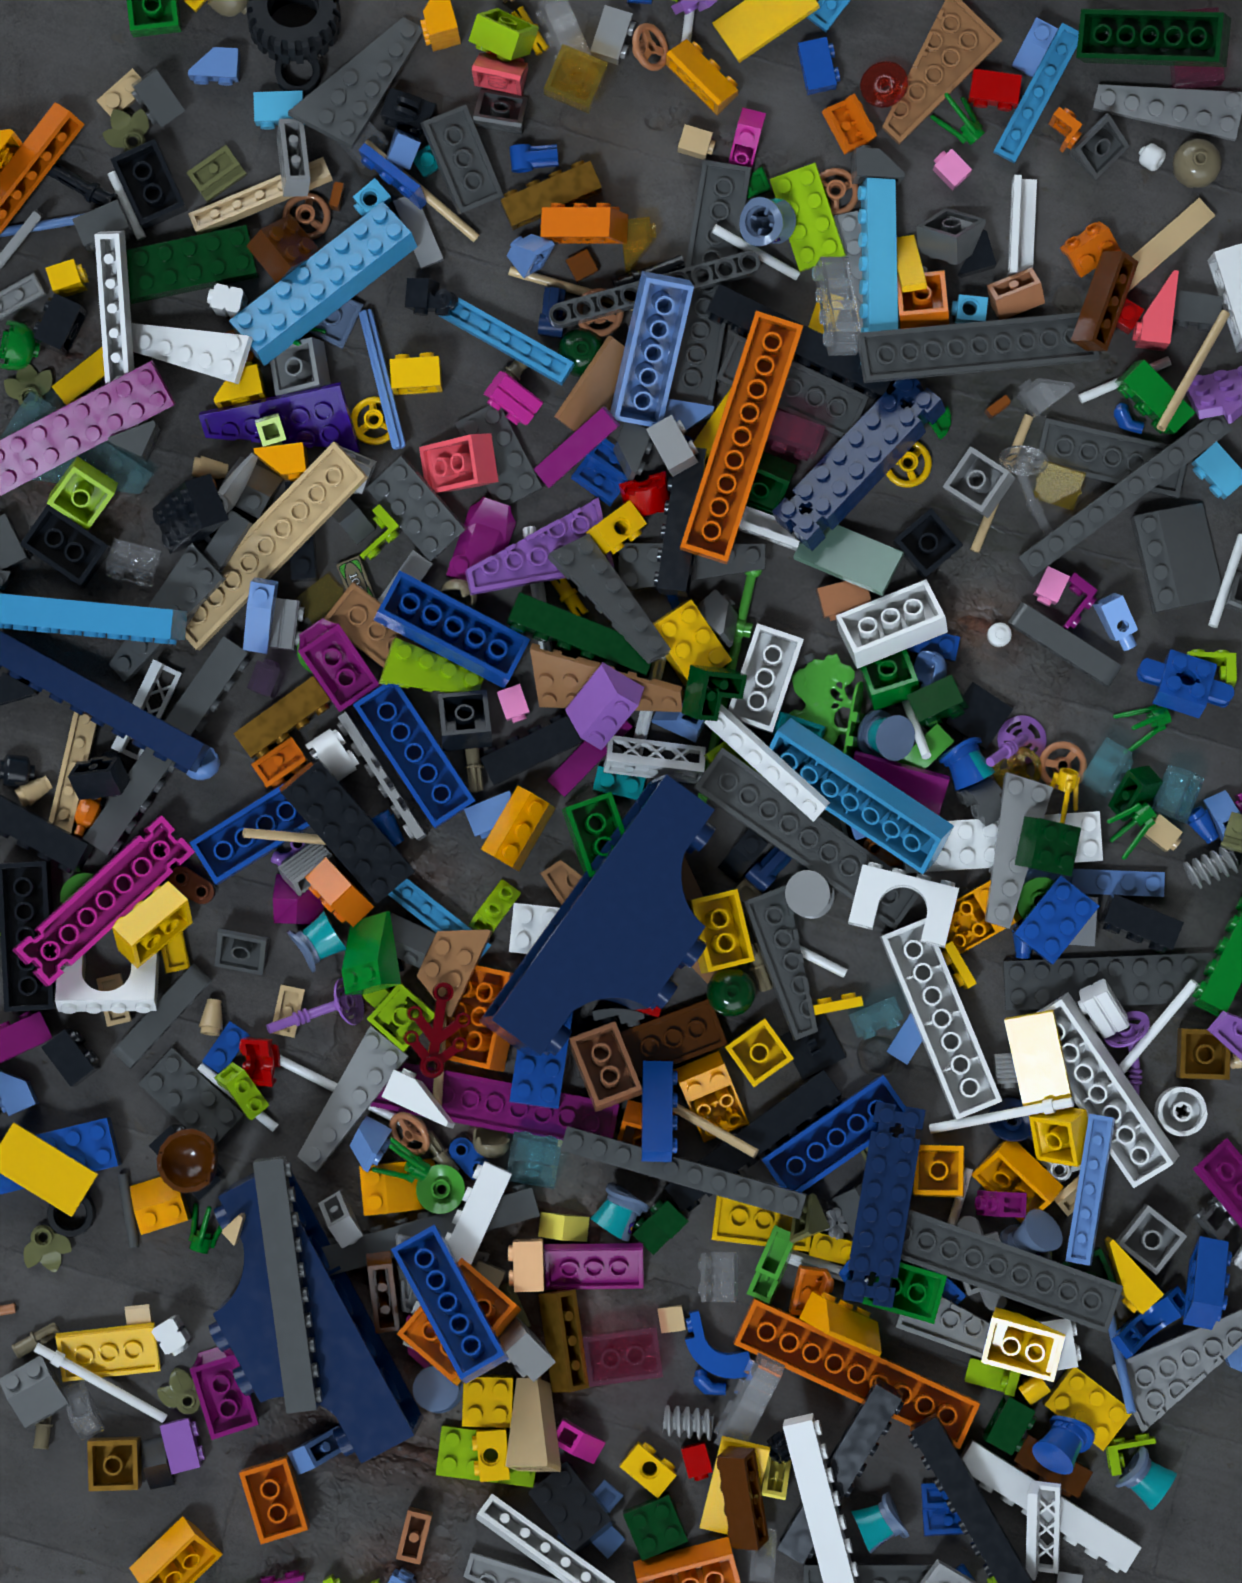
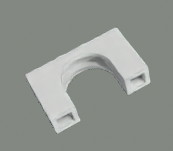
[848,862,959,948]
[55,952,160,1014]

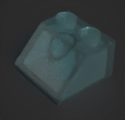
[507,1131,563,1189]

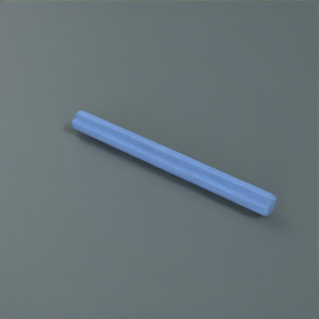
[359,309,406,450]

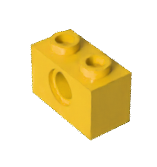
[45,259,89,297]
[586,500,647,555]
[472,1428,510,1482]
[619,1441,677,1498]

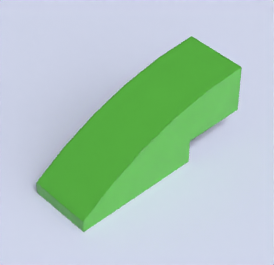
[898,724,954,769]
[746,1225,795,1304]

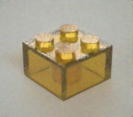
[544,44,608,114]

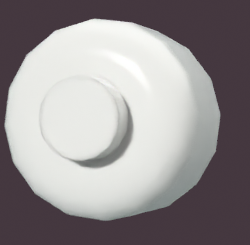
[1139,143,1166,171]
[987,622,1012,648]

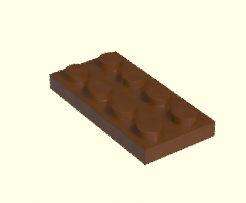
[620,999,727,1078]

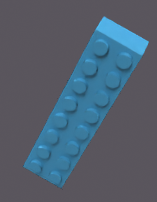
[229,201,418,366]
[0,593,188,645]
[769,718,954,874]

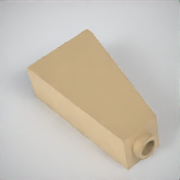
[505,1376,561,1472]

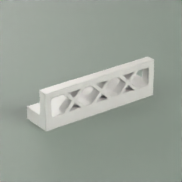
[1007,175,1037,277]
[739,506,800,551]
[111,659,183,760]
[603,736,706,784]
[1026,1480,1061,1580]

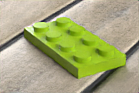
[769,163,847,272]
[436,1425,536,1488]

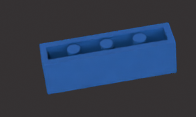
[641,1061,678,1162]

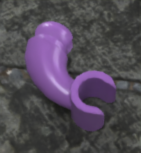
[271,842,306,866]

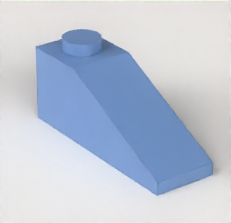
[243,577,279,654]

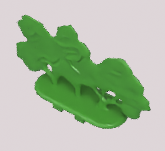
[789,654,865,759]

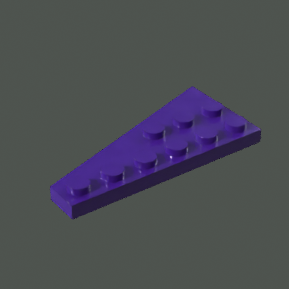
[199,382,360,452]

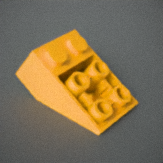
[947,880,1022,954]
[674,1051,749,1142]

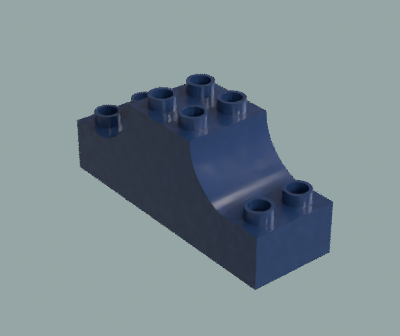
[479,774,716,1056]
[209,1172,424,1464]

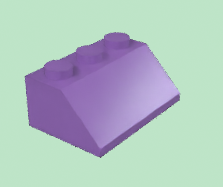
[565,662,644,750]

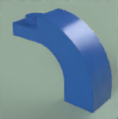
[1112,1286,1185,1359]
[685,1309,754,1379]

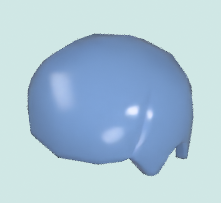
[914,650,947,687]
[186,747,221,780]

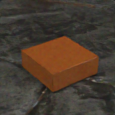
[329,182,345,212]
[565,249,598,283]
[984,395,1011,419]

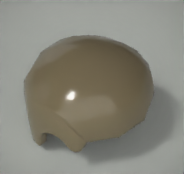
[441,579,478,609]
[473,1127,510,1159]

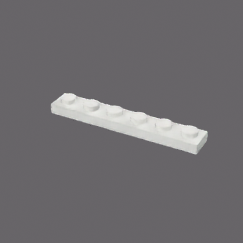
[704,704,830,822]

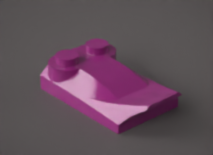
[446,497,516,592]
[298,618,380,712]
[190,1347,260,1440]

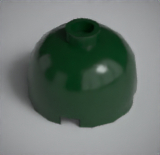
[558,328,604,377]
[706,968,756,1016]

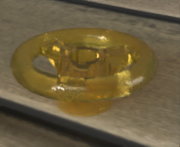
[993,746,1042,788]

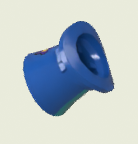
[938,737,996,791]
[1032,1415,1095,1475]

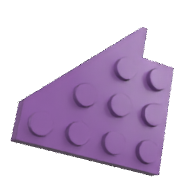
[1186,366,1242,424]

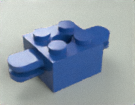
[1137,649,1234,718]

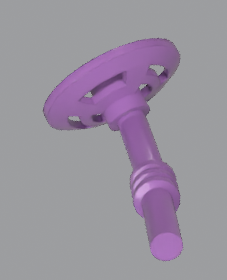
[986,715,1046,767]
[266,977,364,1034]
[1104,1011,1150,1095]

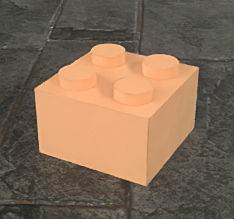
[508,1238,545,1292]

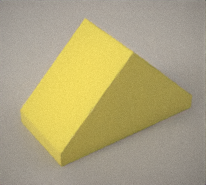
[538,1212,590,1242]
[761,1456,791,1500]

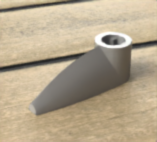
[218,452,258,513]

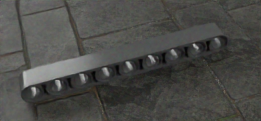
[549,251,760,329]

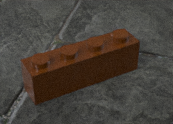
[1071,251,1139,351]
[717,1446,769,1551]

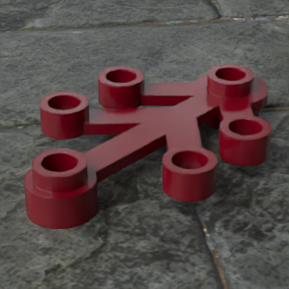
[403,982,471,1078]

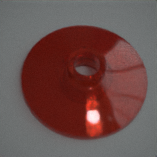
[860,61,908,108]

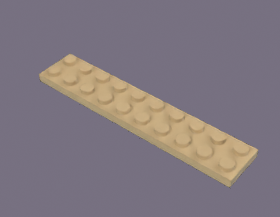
[185,442,369,650]

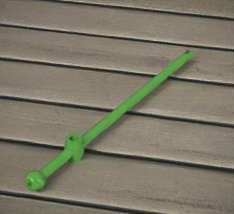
[698,570,763,803]

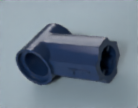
[538,287,566,338]
[744,847,792,893]

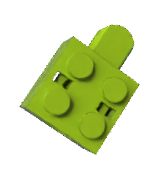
[363,982,434,1052]

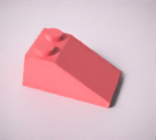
[472,51,528,96]
[1132,270,1179,351]
[419,433,499,494]

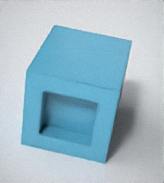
[353,178,392,217]
[951,294,988,323]

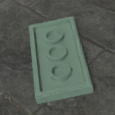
[794,525,904,596]

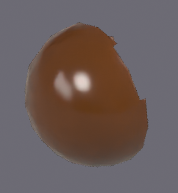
[157,1129,218,1193]

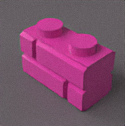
[483,371,543,425]

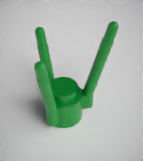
[930,93,985,146]
[1113,704,1172,756]
[1107,802,1157,860]
[372,1138,430,1183]
[188,1203,222,1254]

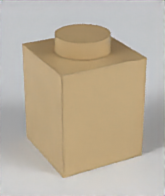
[678,124,716,160]
[1144,814,1183,852]

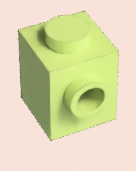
[255,413,286,447]

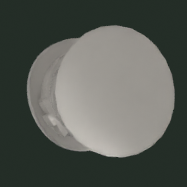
[785,870,835,919]

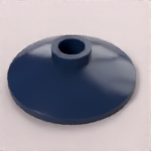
[989,1098,1032,1142]

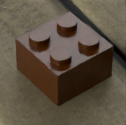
[247,214,319,283]

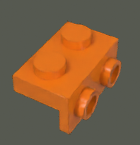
[822,94,877,155]
[1049,107,1083,153]
[1060,221,1121,278]
[251,737,308,789]
[788,1265,834,1316]

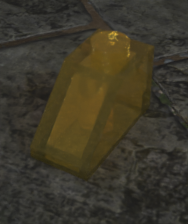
[623,217,656,272]

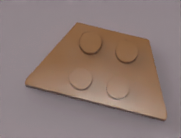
[417,930,492,1018]

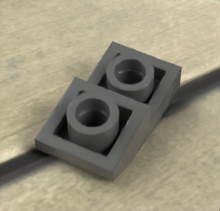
[592,1008,645,1028]

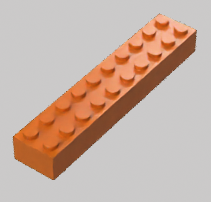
[680,311,803,564]
[733,1297,980,1449]

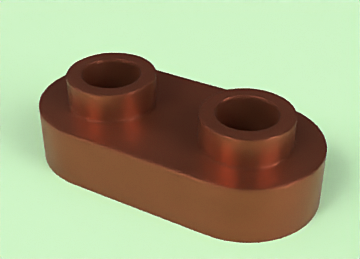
[169,866,215,904]

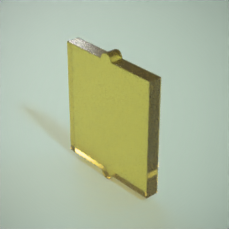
[1032,460,1086,511]
[294,574,344,624]

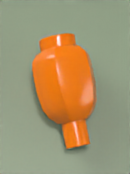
[74,797,102,838]

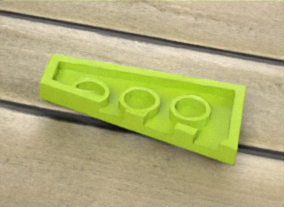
[379,637,484,693]

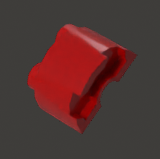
[619,471,671,518]
[239,1037,280,1087]

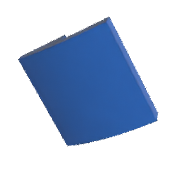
[571,439,629,507]
[921,1483,969,1536]

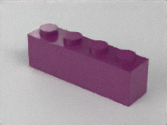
[0,1011,52,1063]

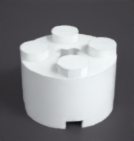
[305,728,359,781]
[1154,1086,1208,1136]

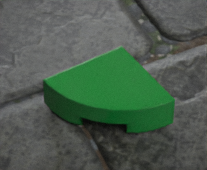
[747,167,771,199]
[928,406,951,440]

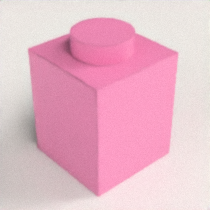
[933,149,972,191]
[1033,566,1070,606]
[497,684,530,724]

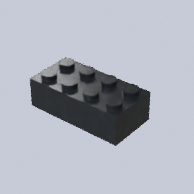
[152,474,229,554]

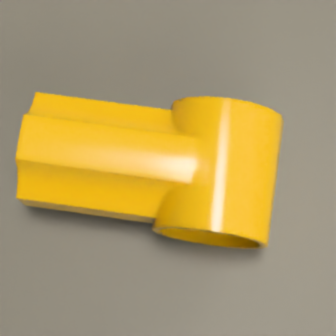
[1018,1375,1051,1406]

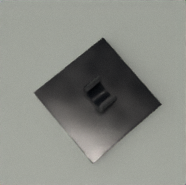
[780,1014,846,1080]

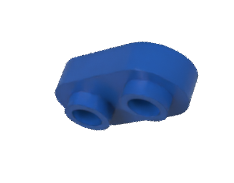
[449,1137,489,1180]

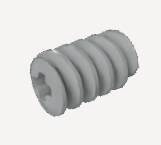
[1183,847,1239,889]
[662,1404,714,1441]

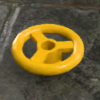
[351,397,390,445]
[886,441,932,488]

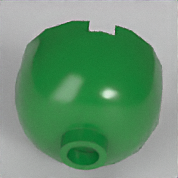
[0,320,40,370]

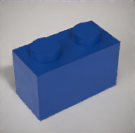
[797,37,840,95]

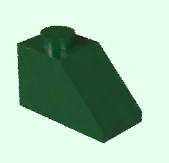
[1108,765,1164,822]

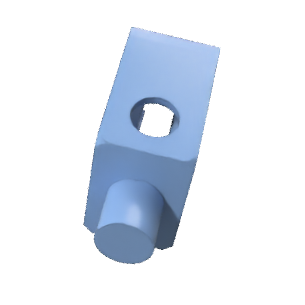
[1093,593,1138,651]

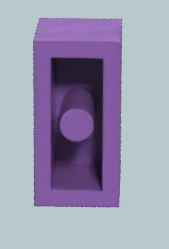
[160,1416,205,1475]

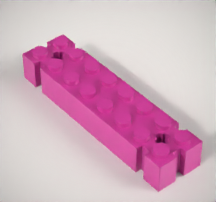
[12,815,195,986]

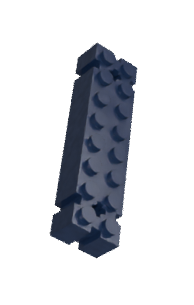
[772,378,946,551]
[843,1101,926,1308]

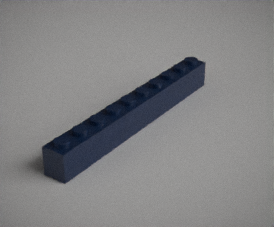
[0,631,210,773]

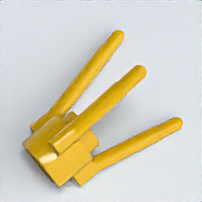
[1049,768,1080,824]

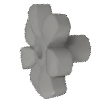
[824,1208,848,1240]

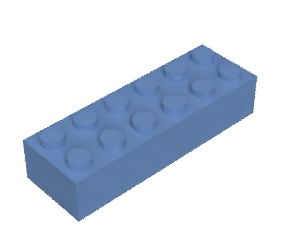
[610,271,694,427]

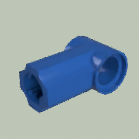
[509,144,559,173]

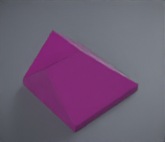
[273,874,324,925]

